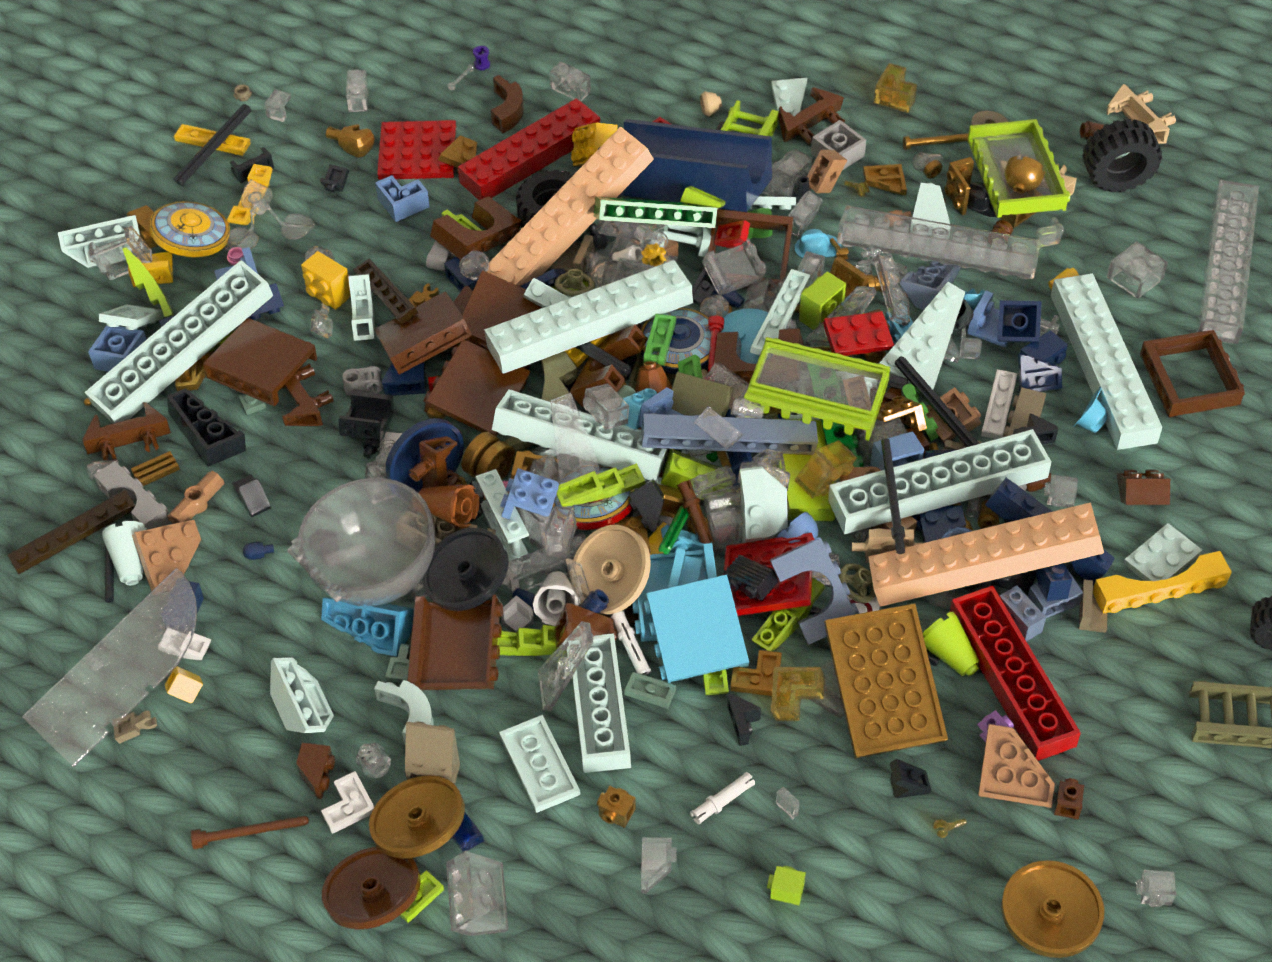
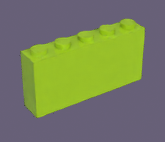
[771,419,836,521]

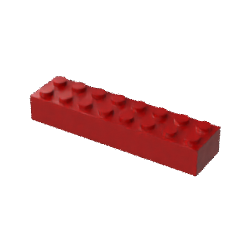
[458,98,600,200]
[950,586,1081,761]

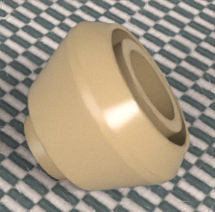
[700,91,722,117]

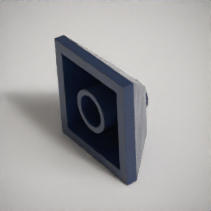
[998,300,1042,342]

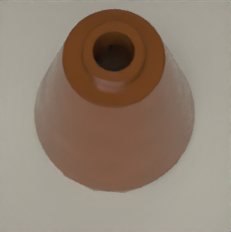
[416,484,479,528]

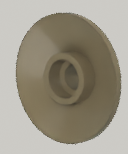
[971,111,1008,126]

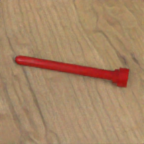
[707,316,725,382]

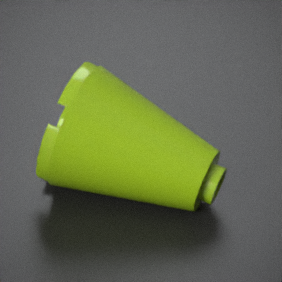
[923,611,980,677]

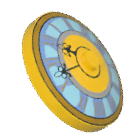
[150,201,230,257]

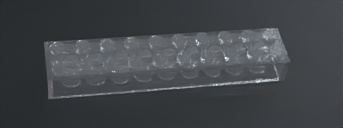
[1197,179,1259,345]
[837,205,1042,279]

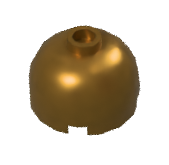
[1004,156,1045,193]

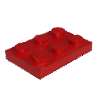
[823,311,894,356]

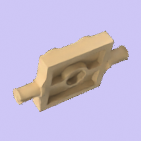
[851,528,922,563]

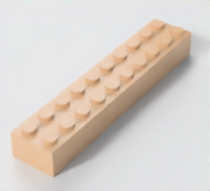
[483,126,653,287]
[869,502,1104,607]

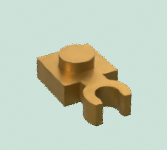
[409,283,439,307]

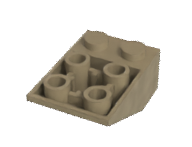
[405,721,460,784]

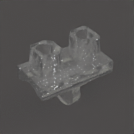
[633,223,668,249]
[853,244,893,275]

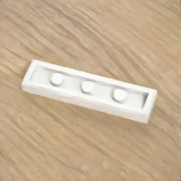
[981,369,1018,439]

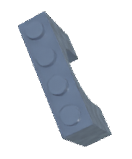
[770,537,860,645]

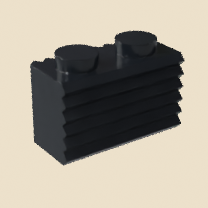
[724,555,779,601]

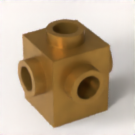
[597,786,636,828]

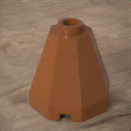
[635,361,672,394]

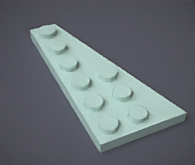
[880,282,965,394]

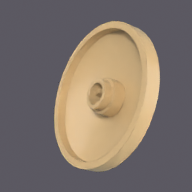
[570,525,651,614]

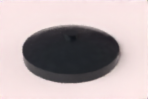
[422,528,509,611]

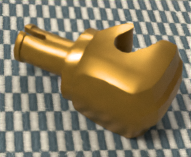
[326,124,375,157]

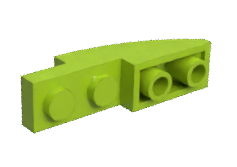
[752,577,825,652]

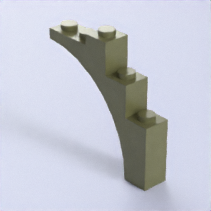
[504,351,578,456]

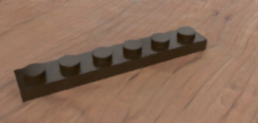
[353,258,418,324]
[8,490,135,574]

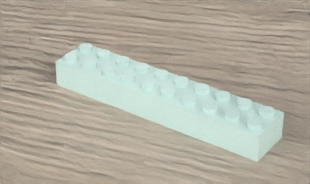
[85,260,273,424]
[484,260,693,374]
[1051,273,1162,450]
[828,429,1051,534]

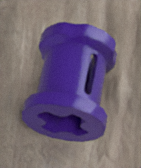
[473,46,490,70]

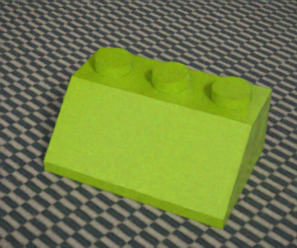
[661,449,731,507]

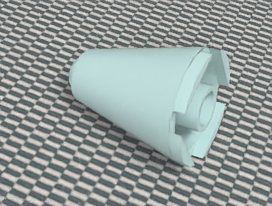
[102,521,147,585]

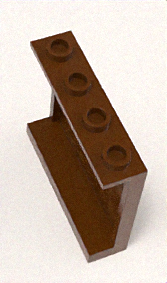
[460,270,542,370]
[374,291,472,375]
[203,318,317,407]
[423,340,530,436]
[407,595,503,690]

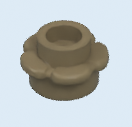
[234,84,252,101]

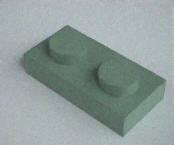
[625,672,676,709]

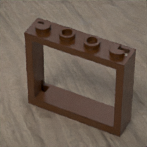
[707,209,793,292]
[1140,330,1245,417]

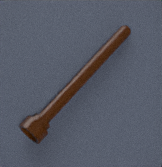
[191,816,309,850]

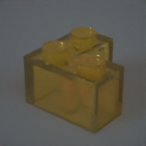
[874,63,917,113]
[794,440,857,499]
[771,667,825,721]

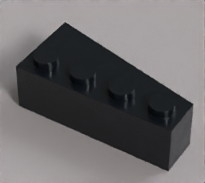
[167,388,246,467]

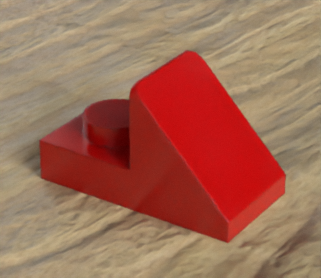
[714,220,750,250]

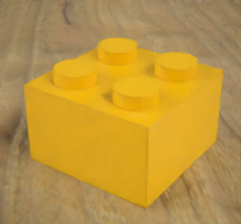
[301,251,351,310]

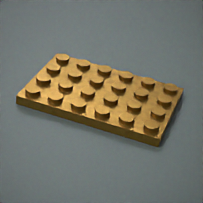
[824,604,948,758]

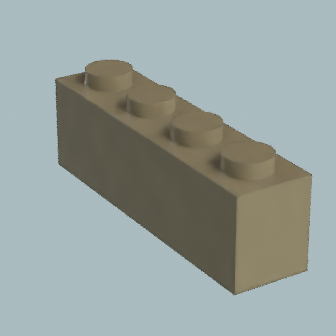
[1003,387,1046,437]

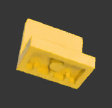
[128,252,173,287]

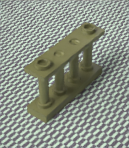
[1189,681,1272,748]

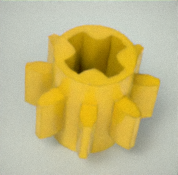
[641,243,666,268]

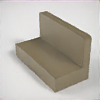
[1079,580,1107,633]

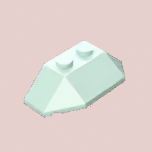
[58,215,140,268]
[740,466,788,543]
[270,658,334,733]

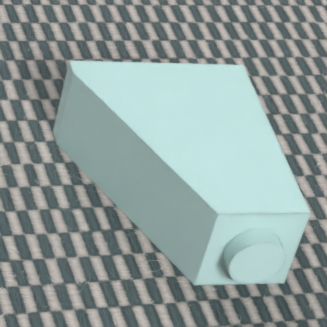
[910,183,951,239]

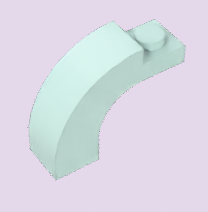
[348,274,375,341]
[374,680,433,743]

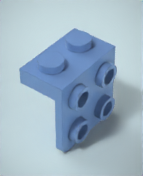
[500,468,559,520]

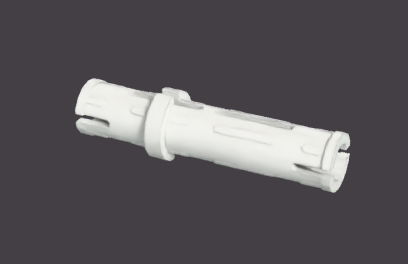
[611,611,652,676]
[690,772,755,824]

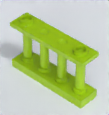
[721,100,779,136]

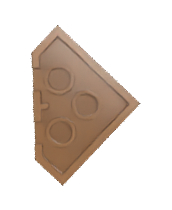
[132,520,201,597]
[978,724,1055,808]

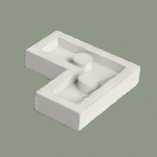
[321,771,374,834]

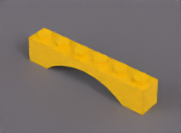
[1093,551,1232,613]

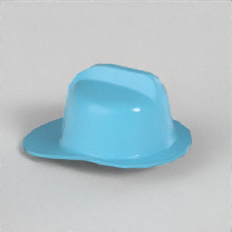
[795,229,841,259]
[1073,386,1107,432]

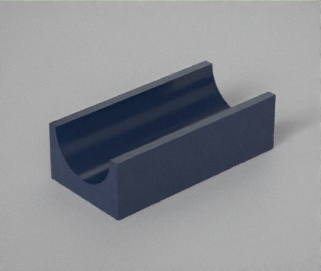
[620,119,772,212]

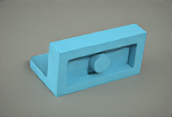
[668,548,702,588]

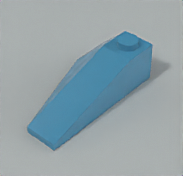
[321,597,414,657]

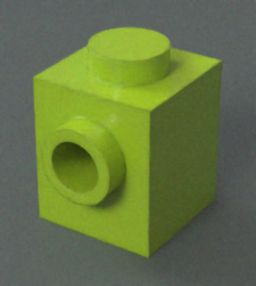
[767,866,806,905]

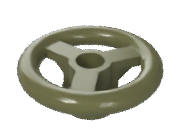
[555,269,595,296]
[839,563,876,603]

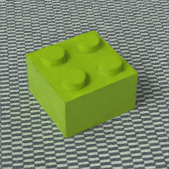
[799,271,846,333]

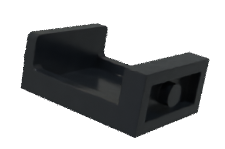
[338,390,394,441]

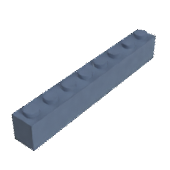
[641,413,818,455]

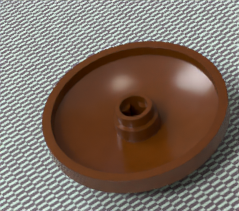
[322,847,421,929]

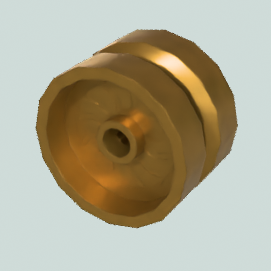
[461,432,515,480]

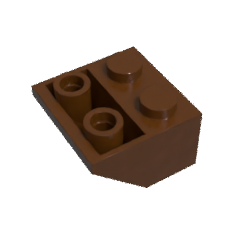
[1117,469,1171,505]

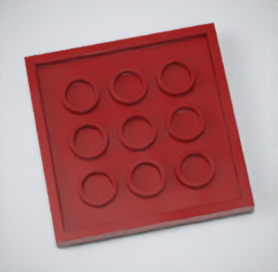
[377,120,456,180]
[724,533,814,616]

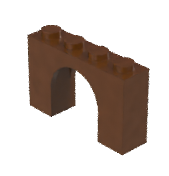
[430,196,521,262]
[569,324,648,407]
[713,329,803,385]

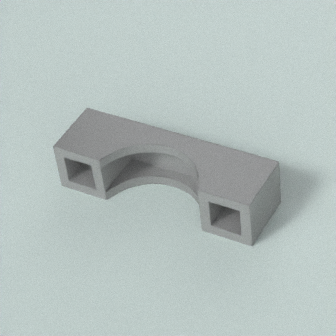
[94,461,170,530]

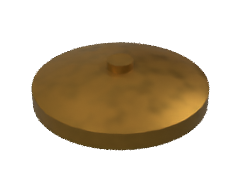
[369,775,465,858]
[1001,861,1104,958]

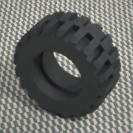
[1082,119,1162,192]
[516,169,574,228]

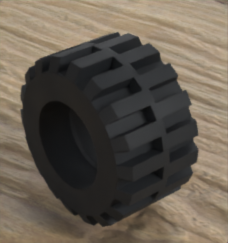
[1250,596,1272,651]

